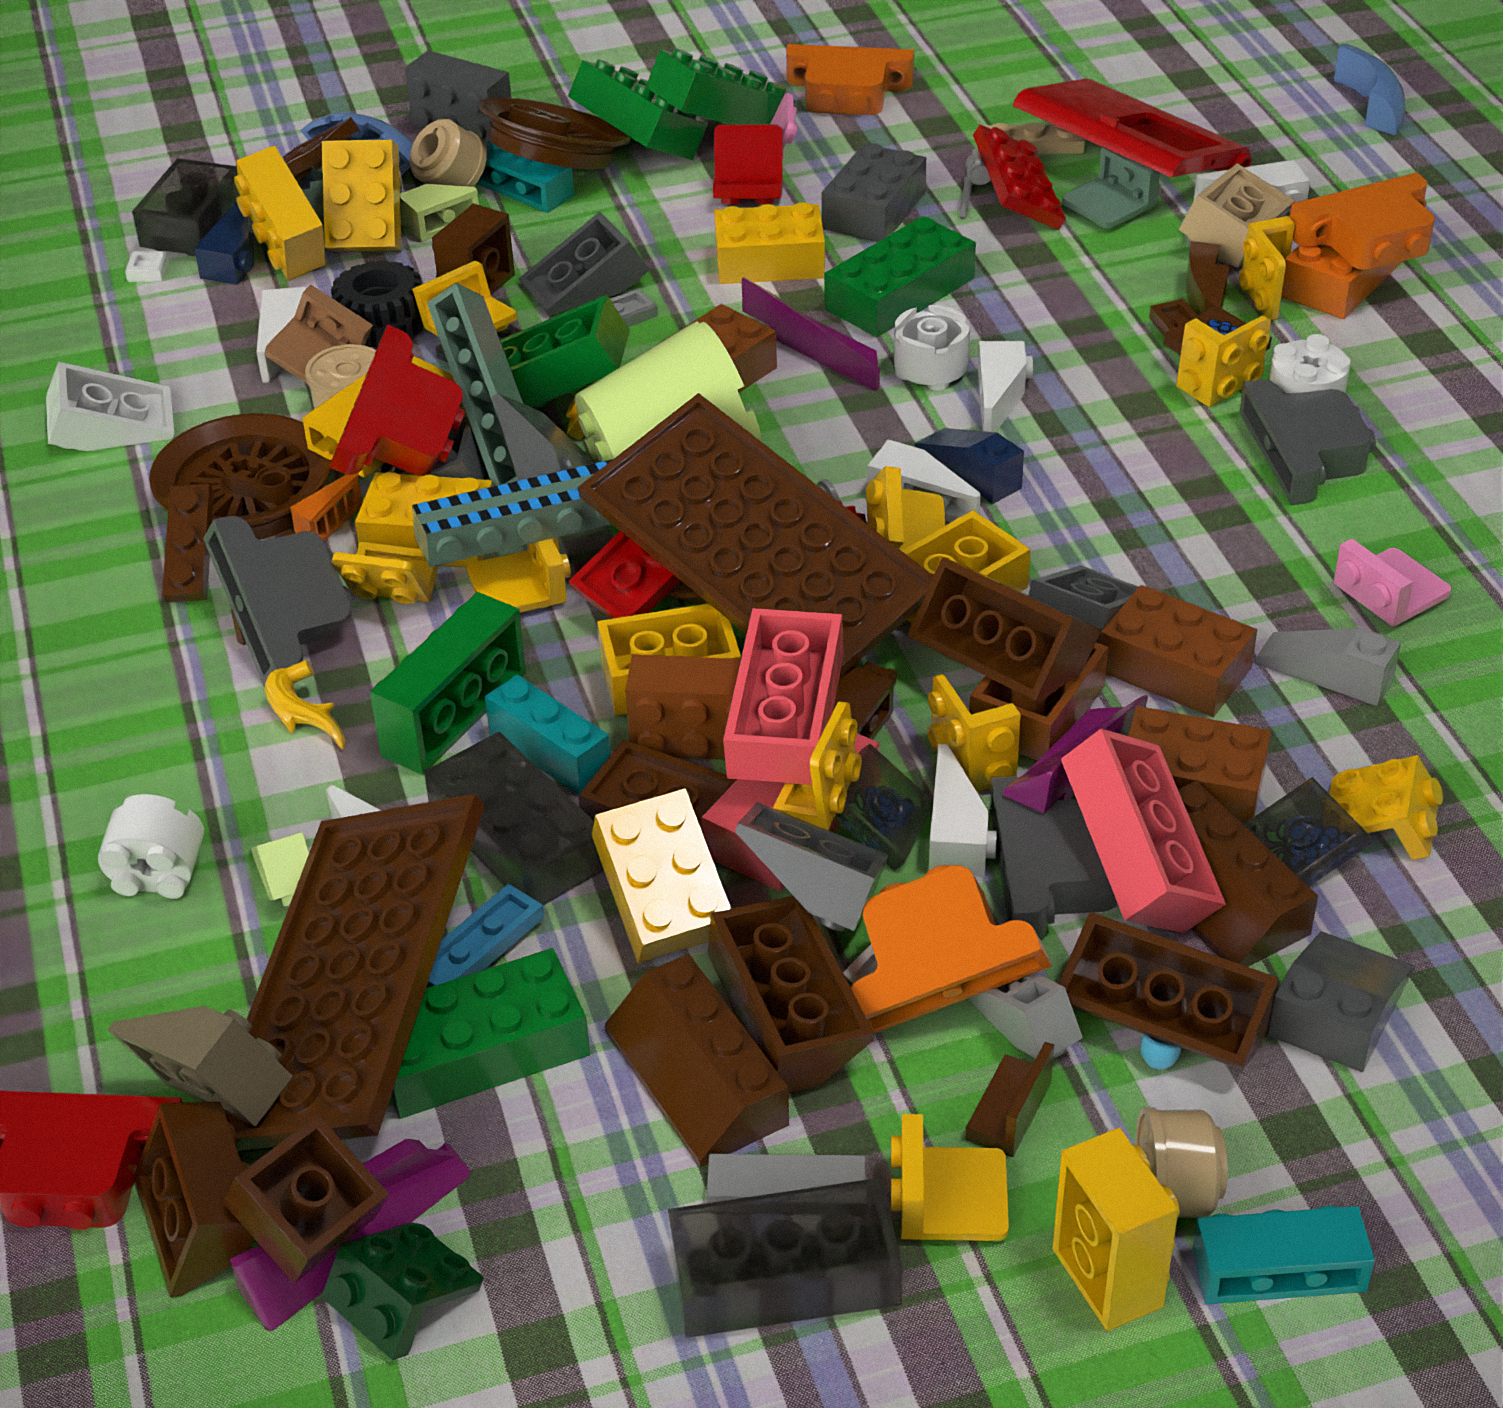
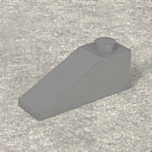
[1255,628,1401,706]
[967,973,1083,1059]

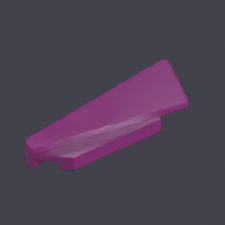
[741,277,880,391]
[1003,695,1148,814]
[230,1138,470,1331]

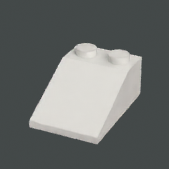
[46,361,174,452]

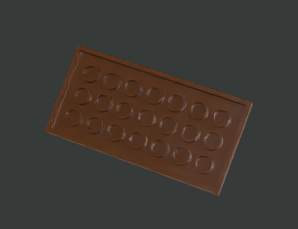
[578,393,933,678]
[224,794,485,1151]

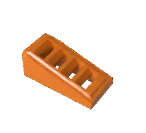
[290,474,362,542]

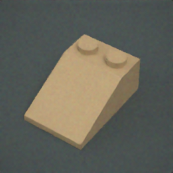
[1178,163,1295,268]

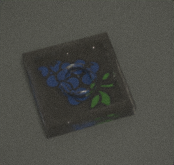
[835,744,933,871]
[1243,777,1372,887]

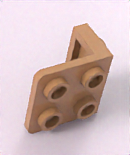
[265,284,373,384]

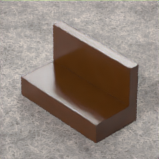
[965,1042,1054,1157]

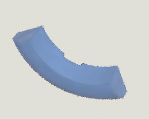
[1334,43,1405,135]
[300,112,414,176]

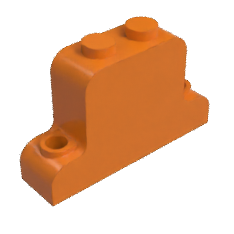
[786,44,915,115]
[1290,172,1435,270]
[851,865,1052,1033]

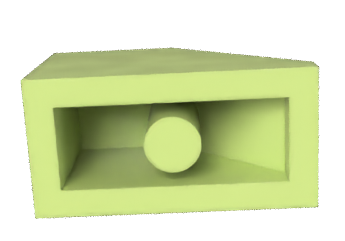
[400,184,479,242]
[251,832,309,906]

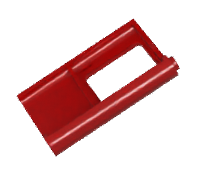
[1012,78,1252,178]

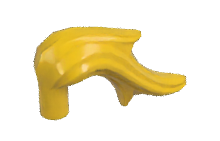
[265,659,346,749]

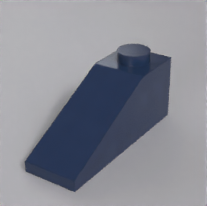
[194,201,254,285]
[915,428,1024,504]

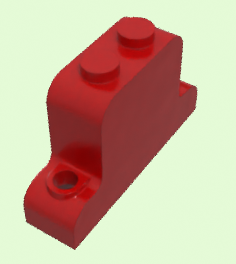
[329,325,465,476]
[0,1091,183,1230]

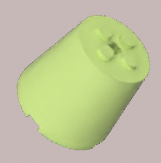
[575,321,763,463]

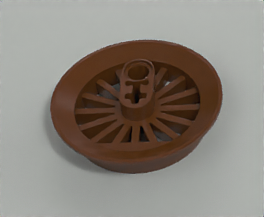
[479,97,631,170]
[149,413,332,540]

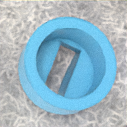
[1140,1034,1182,1070]

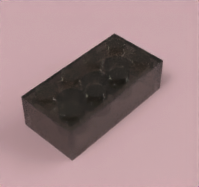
[424,731,604,906]
[668,1178,903,1338]

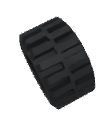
[331,261,424,348]

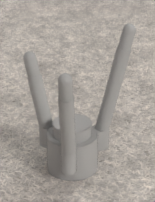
[959,149,991,219]

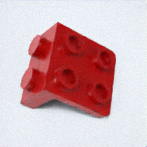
[713,124,783,205]

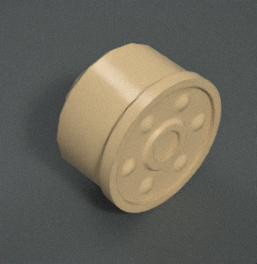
[410,119,487,187]
[305,344,376,409]
[1135,1107,1228,1218]

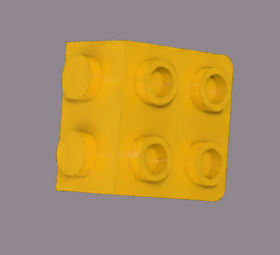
[1239,216,1295,321]
[412,261,518,337]
[1176,316,1271,407]
[866,466,945,550]
[467,537,571,613]
[331,541,439,605]
[927,674,1021,792]
[773,701,862,830]
[1322,755,1443,860]
[891,1114,1009,1241]

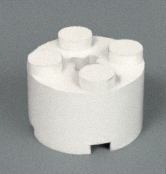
[894,305,970,391]
[1269,334,1350,394]
[98,794,204,899]

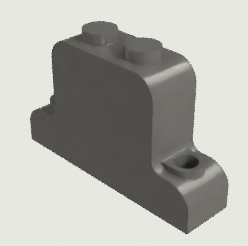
[1239,379,1376,505]
[203,516,352,687]
[989,777,1117,941]

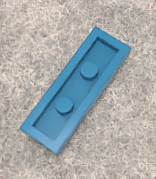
[426,883,545,988]

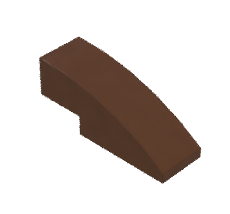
[1186,241,1229,315]

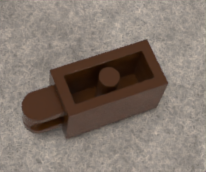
[833,661,897,740]

